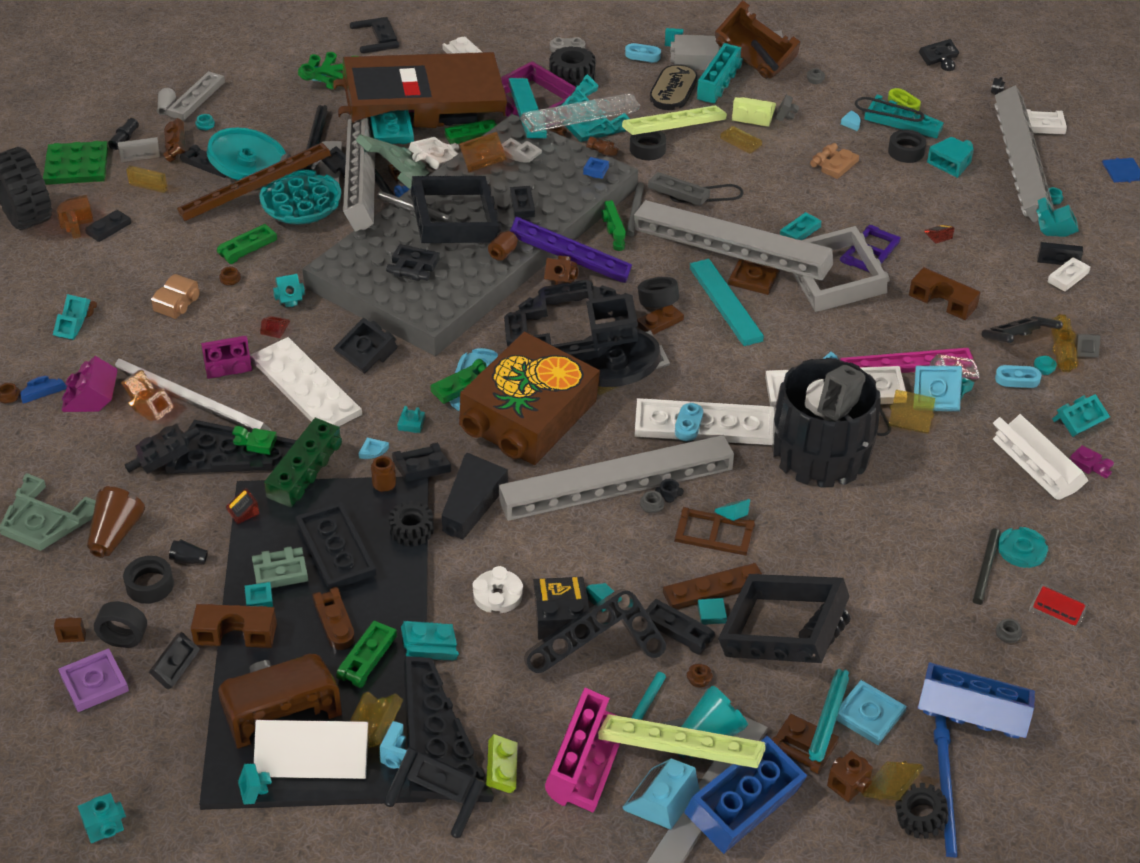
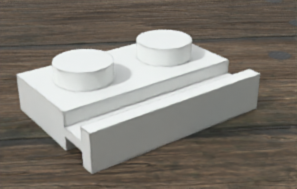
[442,37,482,54]

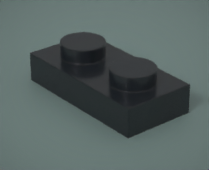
[510,186,535,219]
[85,209,131,242]
[1037,242,1083,265]
[149,632,200,689]

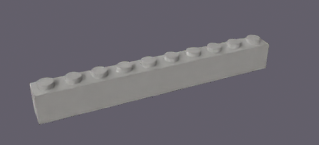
[994,85,1054,222]
[343,118,375,231]
[634,200,833,280]
[499,435,734,521]

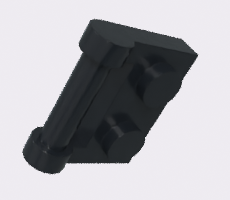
[392,442,451,482]

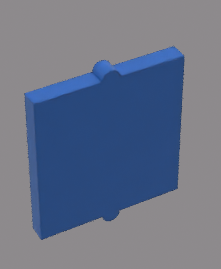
[1102,158,1140,183]

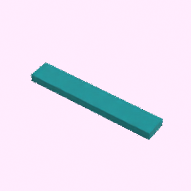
[508,78,547,139]
[690,259,764,346]

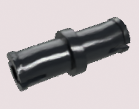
[108,118,139,150]

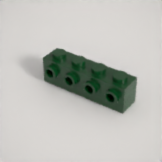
[264,417,342,507]

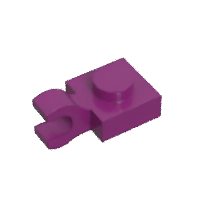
[1069,445,1114,479]

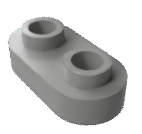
[550,37,586,52]

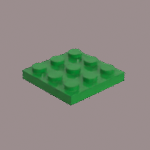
[43,141,109,185]

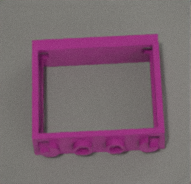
[501,61,576,127]

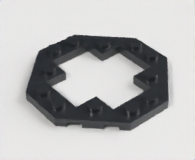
[504,280,638,361]

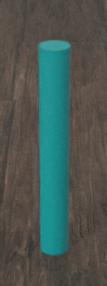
[631,672,666,720]

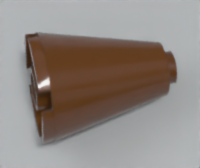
[87,486,145,558]

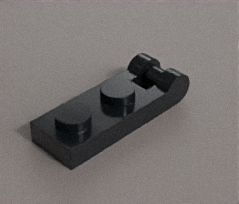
[180,144,226,178]
[641,599,715,655]

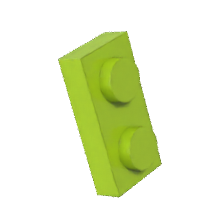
[486,734,518,793]

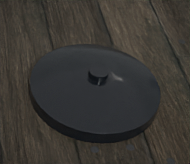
[581,330,661,387]

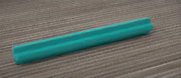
[809,669,849,762]

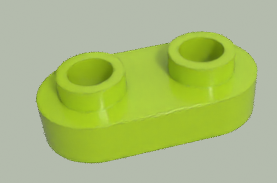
[888,88,921,111]

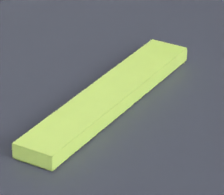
[622,105,727,135]
[598,714,765,768]

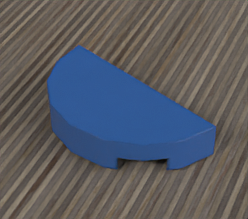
[20,376,67,404]

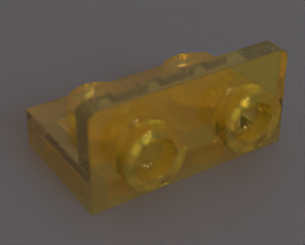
[350,692,403,749]

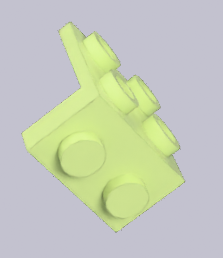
[732,97,776,127]

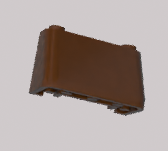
[715,0,800,79]
[218,654,342,749]

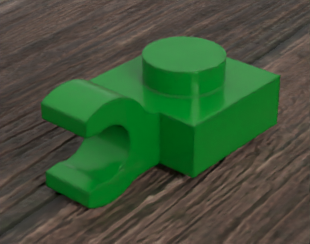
[232,426,277,455]

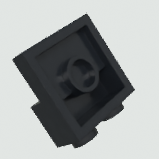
[333,317,398,374]

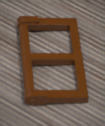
[674,507,755,556]

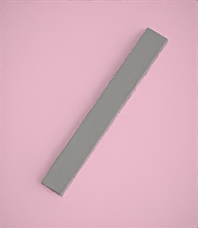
[115,358,272,431]
[647,716,768,863]

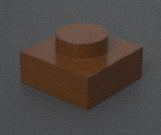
[54,618,86,643]

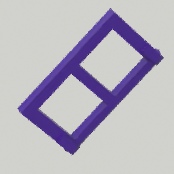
[840,225,901,272]

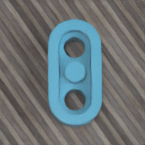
[625,43,661,63]
[995,365,1042,388]
[675,403,703,441]

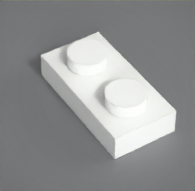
[1048,257,1090,291]

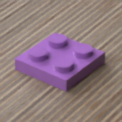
[58,648,129,712]

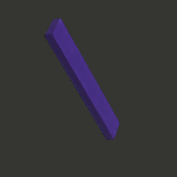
[510,217,632,283]

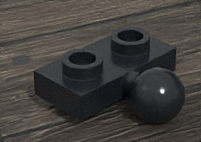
[919,39,959,71]

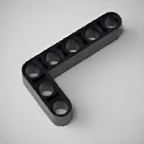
[524,589,666,673]

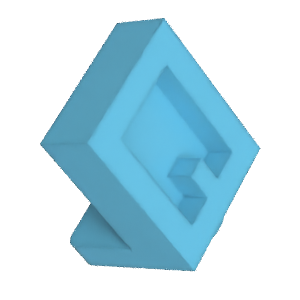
[380,721,407,769]

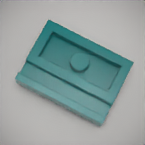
[401,621,459,660]

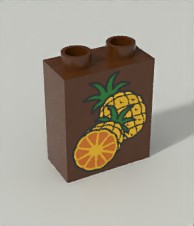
[459,331,600,465]

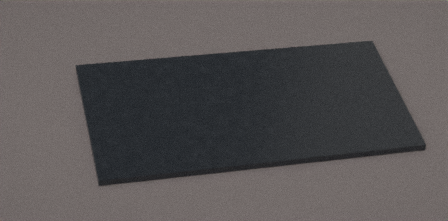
[199,476,429,810]

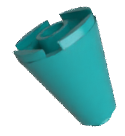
[678,686,748,760]

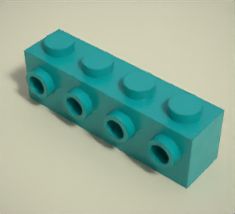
[697,43,743,104]

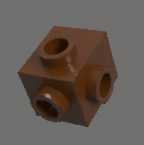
[544,256,578,285]
[827,751,873,802]

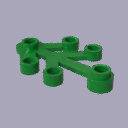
[298,52,353,89]

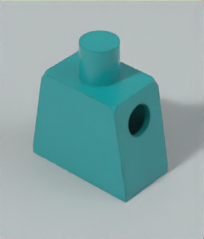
[927,137,974,178]

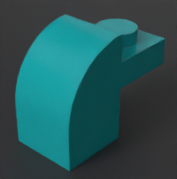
[1036,197,1079,237]

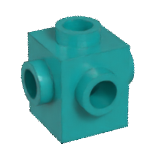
[273,274,305,308]
[77,793,126,844]

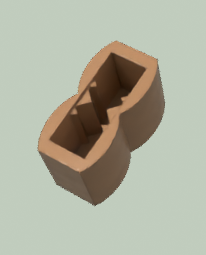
[151,274,200,319]

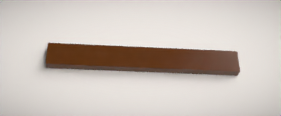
[177,143,331,221]

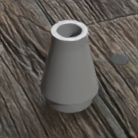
[157,88,177,115]

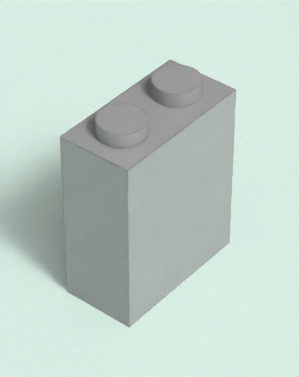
[670,35,719,70]

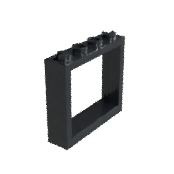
[411,176,501,243]
[718,574,850,663]

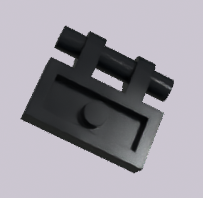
[386,244,440,281]

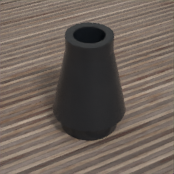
[169,539,208,565]

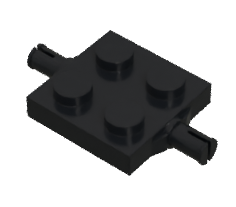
[124,423,201,474]

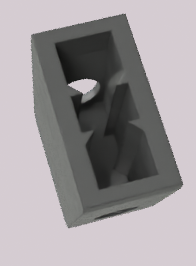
[817,365,865,422]

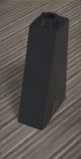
[442,453,508,540]

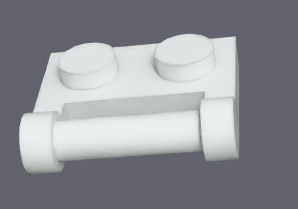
[1027,109,1067,134]

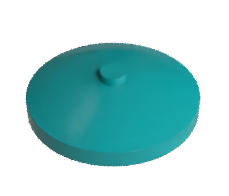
[207,127,286,180]

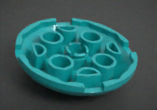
[260,170,342,224]

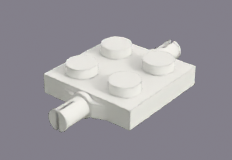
[408,137,459,169]

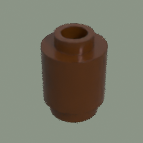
[488,231,518,261]
[371,456,396,491]

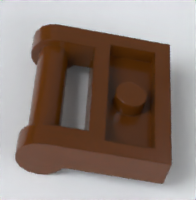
[772,713,839,774]

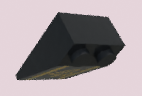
[533,577,589,640]

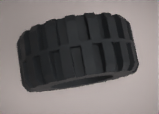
[0,147,53,230]

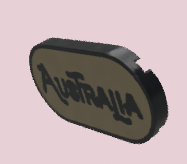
[650,65,697,110]

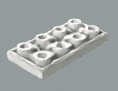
[254,720,368,779]

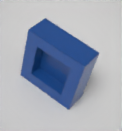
[583,157,609,179]

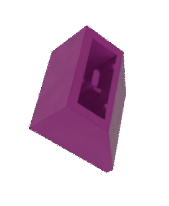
[201,335,252,379]
[61,355,118,412]

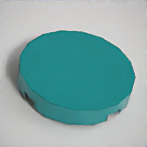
[998,527,1048,568]

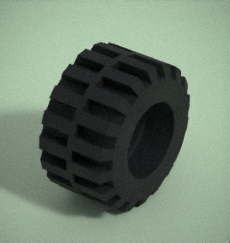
[549,46,596,87]

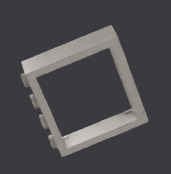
[793,226,890,312]

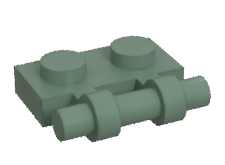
[252,547,308,588]

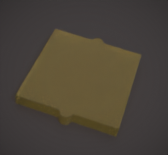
[889,389,935,434]
[862,761,924,801]

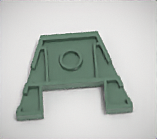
[356,134,430,189]
[0,473,96,551]

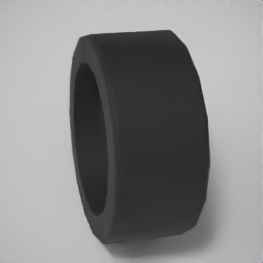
[888,130,926,163]
[629,131,667,161]
[637,277,680,308]
[123,555,174,604]
[94,601,147,648]

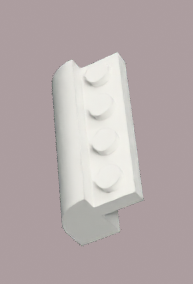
[993,414,1088,500]

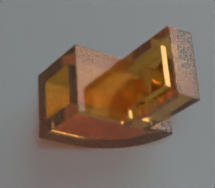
[57,195,94,239]
[121,370,175,421]

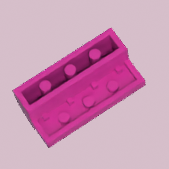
[545,688,620,813]

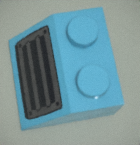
[623,758,700,830]

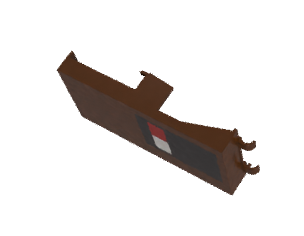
[333,52,507,128]

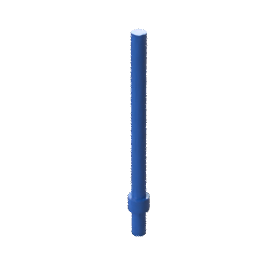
[933,715,958,858]

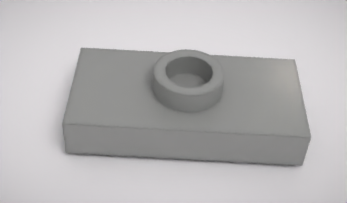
[118,137,161,162]

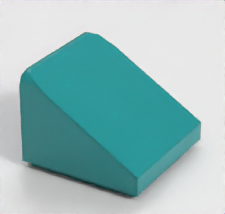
[715,499,750,521]
[586,583,622,613]

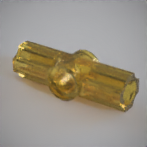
[1051,314,1078,372]

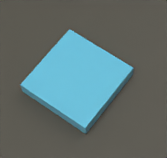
[913,366,962,411]
[836,680,907,745]

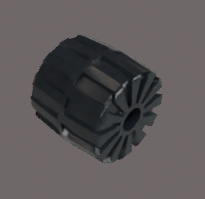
[772,358,881,487]

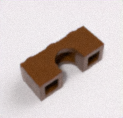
[909,267,981,320]
[191,604,277,648]

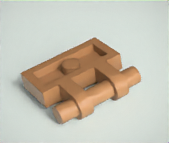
[810,143,859,179]

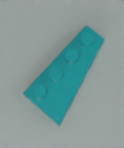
[864,94,944,139]

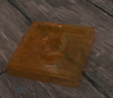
[459,132,507,172]

